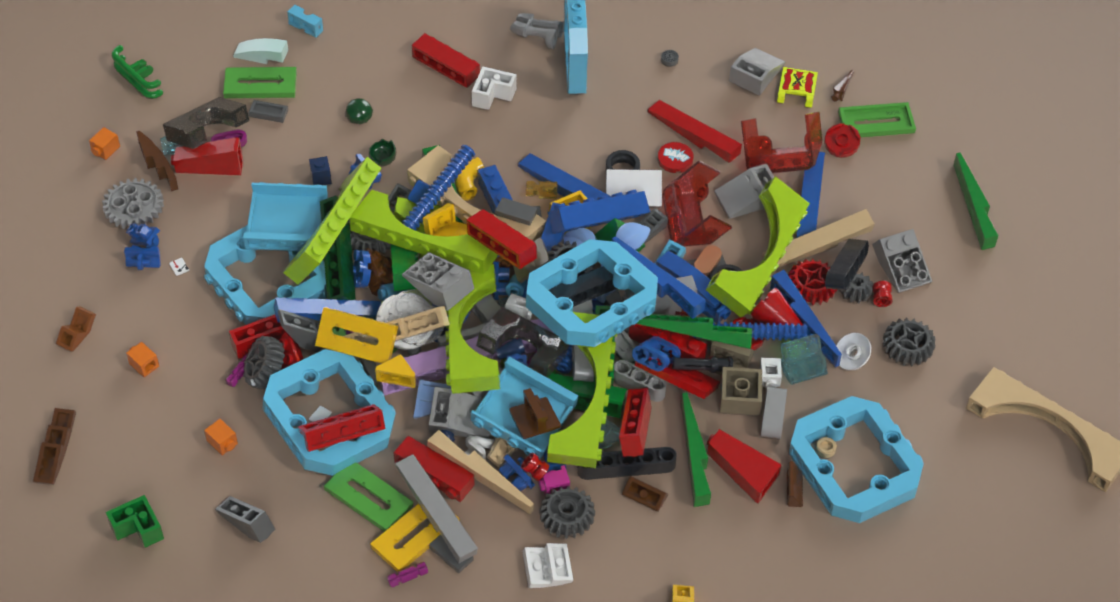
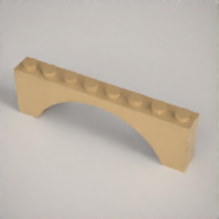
[407,145,546,241]
[966,367,1120,492]

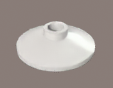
[837,333,871,370]

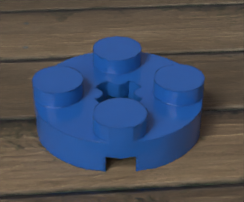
[353,250,371,288]

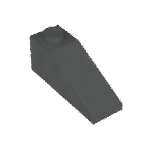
[278,309,322,352]
[215,496,276,543]

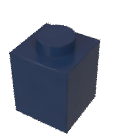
[309,156,332,186]

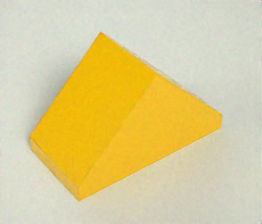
[375,354,416,388]
[672,585,694,602]

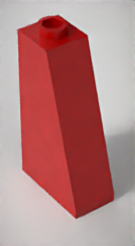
[171,137,243,175]
[707,429,782,504]

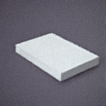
[606,169,662,208]

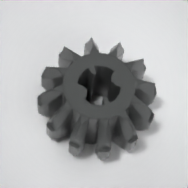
[840,272,873,304]

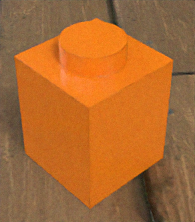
[89,127,120,160]
[126,341,159,377]
[204,419,238,455]

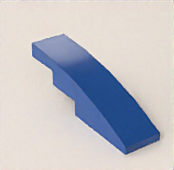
[656,251,721,308]

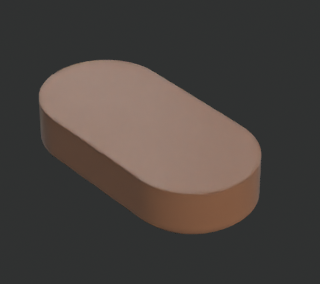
[694,245,722,276]

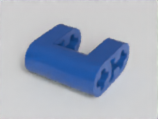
[632,336,681,371]

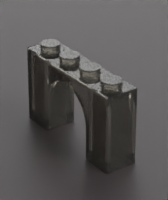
[163,97,250,149]
[476,307,569,378]

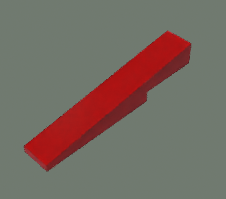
[648,100,742,163]

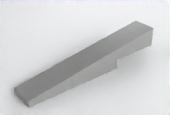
[395,454,478,564]

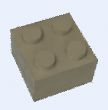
[720,367,762,415]

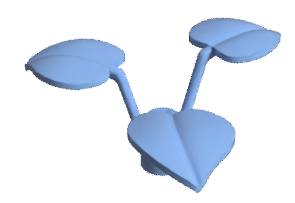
[563,222,650,303]

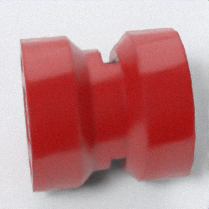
[872,281,893,307]
[521,452,549,481]

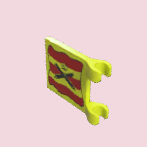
[777,67,818,108]

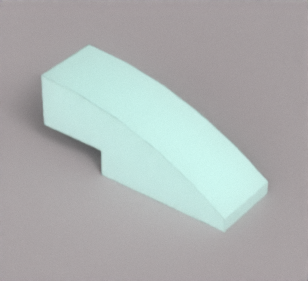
[233,38,288,64]

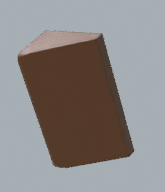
[787,461,803,507]
[622,476,669,512]

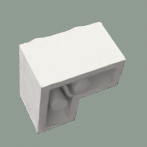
[472,67,517,110]

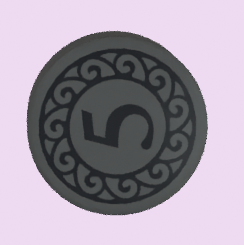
[661,50,679,67]

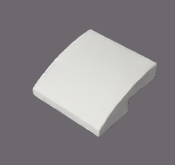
[522,543,573,588]

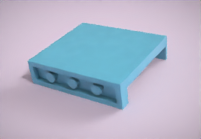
[243,182,328,251]
[471,356,578,460]

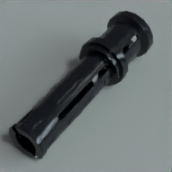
[672,356,733,373]

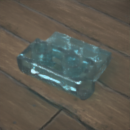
[781,334,828,385]

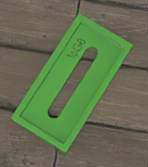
[223,67,297,98]
[838,102,916,138]
[324,462,413,532]

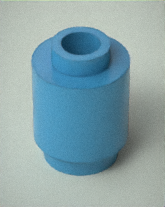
[506,274,528,297]
[377,283,407,301]

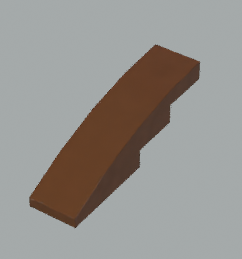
[136,131,179,191]
[33,408,76,485]

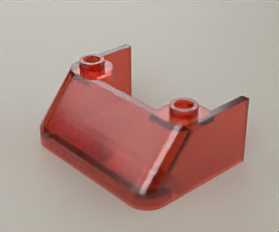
[741,112,823,173]
[662,160,732,247]

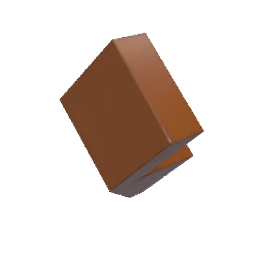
[56,306,96,352]

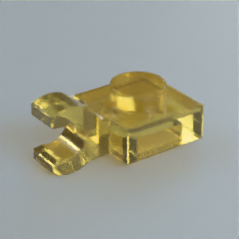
[526,181,557,199]

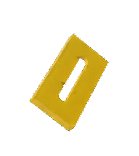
[315,307,398,364]
[370,504,460,572]

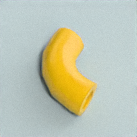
[455,157,484,201]

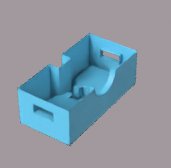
[287,5,323,38]

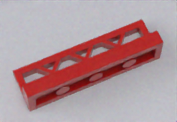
[298,404,386,452]

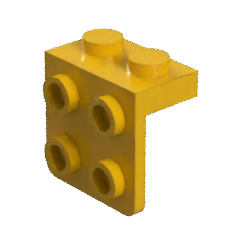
[423,203,467,236]

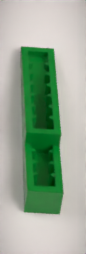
[953,152,999,250]
[636,314,752,349]
[681,392,711,507]

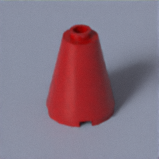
[751,288,803,340]

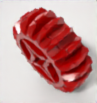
[788,258,837,306]

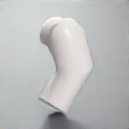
[465,436,495,449]

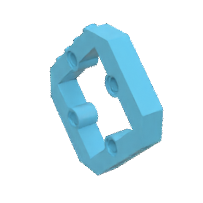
[564,0,588,94]
[204,225,327,325]
[526,239,658,347]
[262,349,396,476]
[789,396,924,523]

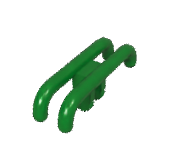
[111,45,163,99]

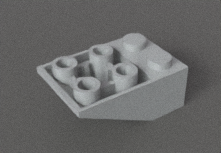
[729,48,785,96]
[714,164,774,219]
[872,229,933,293]
[402,252,474,311]
[429,387,490,438]

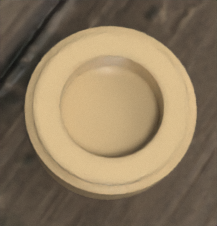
[816,437,837,458]

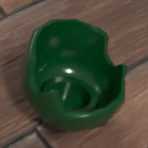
[345,98,373,124]
[369,139,397,166]

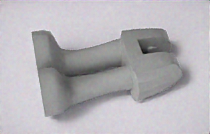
[510,13,564,49]

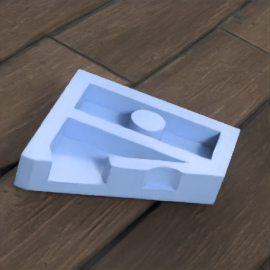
[413,380,451,419]

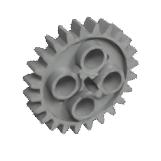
[102,178,164,229]

